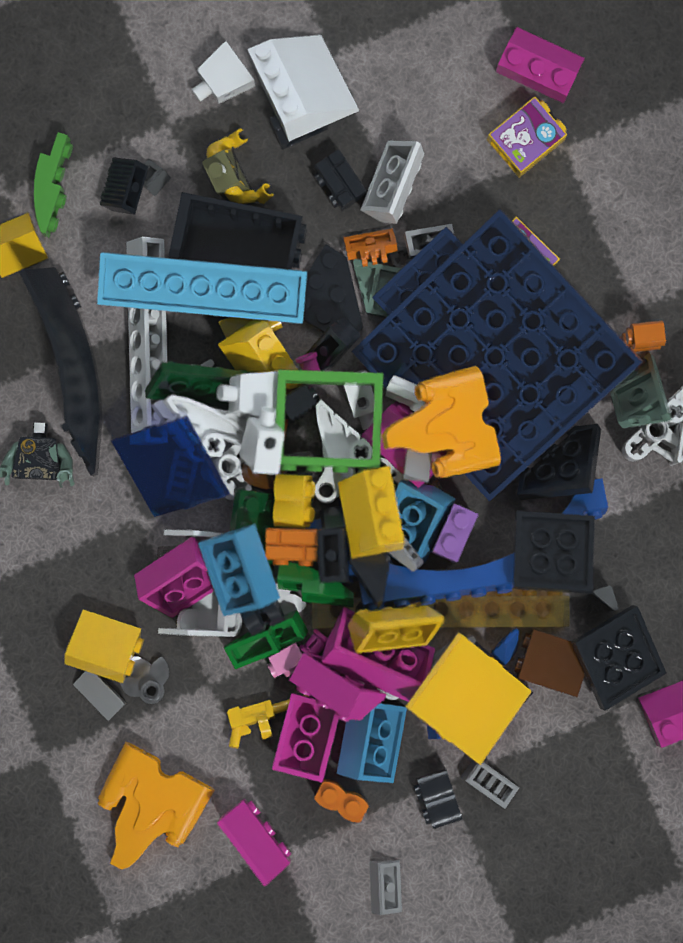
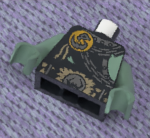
[0,423,75,488]

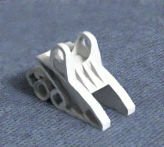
[622,386,683,466]
[151,395,252,500]
[315,400,408,504]

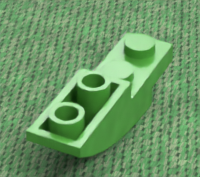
[34,132,73,238]

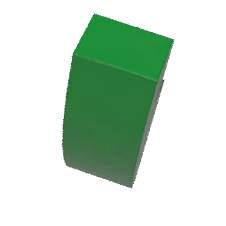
[277,562,354,607]
[224,610,308,669]

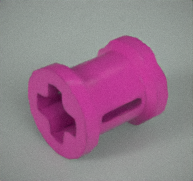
[295,351,321,371]
[299,628,328,655]

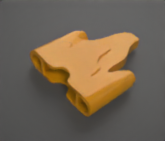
[382,366,501,478]
[97,742,215,869]

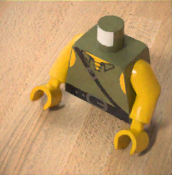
[202,129,274,204]

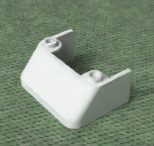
[158,530,242,637]

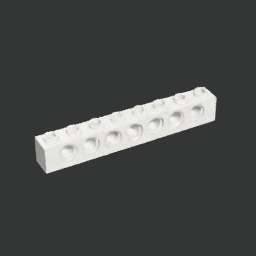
[126,237,169,444]

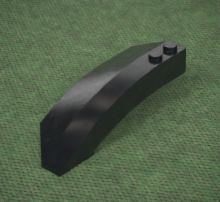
[19,267,103,477]

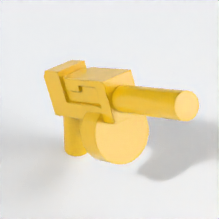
[227,695,309,749]

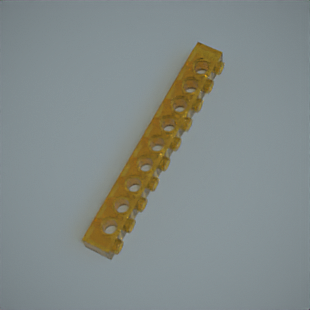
[312,591,570,628]

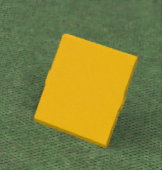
[406,632,532,765]

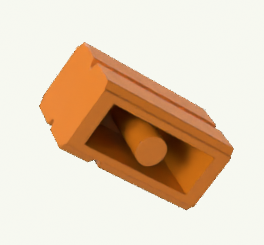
[266,527,320,566]

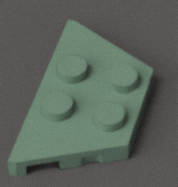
[353,259,402,318]
[610,353,672,428]

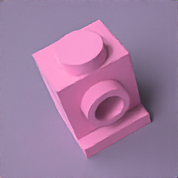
[267,643,302,678]

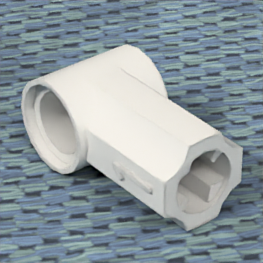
[385,375,424,411]

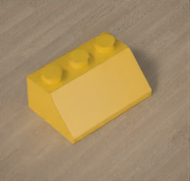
[218,319,302,394]
[338,466,404,558]
[348,605,444,653]

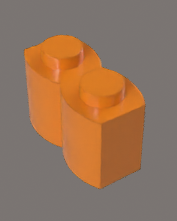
[622,321,666,352]
[315,779,369,823]

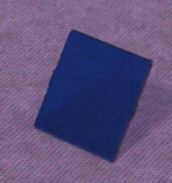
[111,415,230,517]

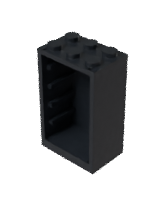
[168,192,307,270]

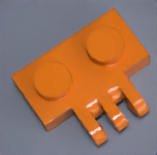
[343,228,398,267]

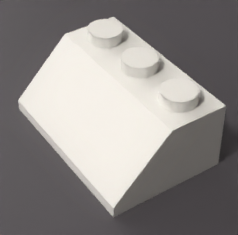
[360,141,424,224]

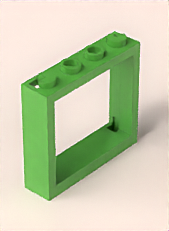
[276,370,383,473]

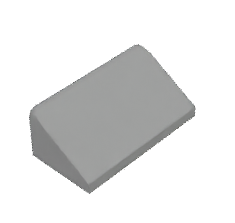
[403,449,432,482]
[73,671,126,721]
[369,860,402,915]

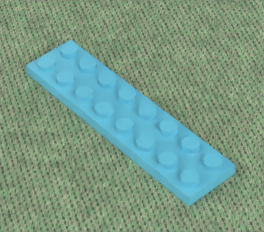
[97,252,307,324]

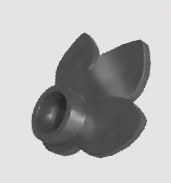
[120,656,169,704]

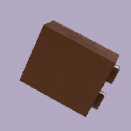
[514,629,585,698]

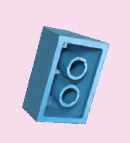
[387,480,455,565]
[198,524,280,617]
[337,702,407,783]

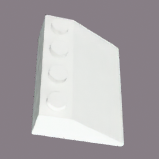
[247,35,359,141]

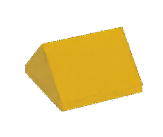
[0,213,48,278]

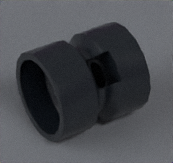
[240,600,286,636]

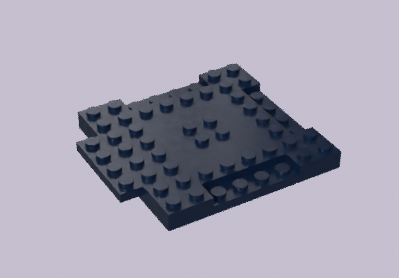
[351,209,643,501]

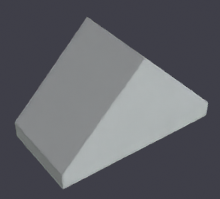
[403,224,454,258]

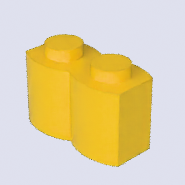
[273,474,316,528]

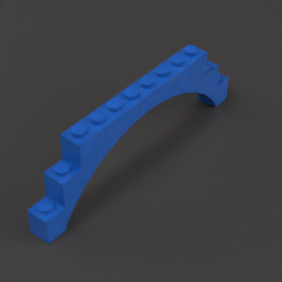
[307,478,608,611]

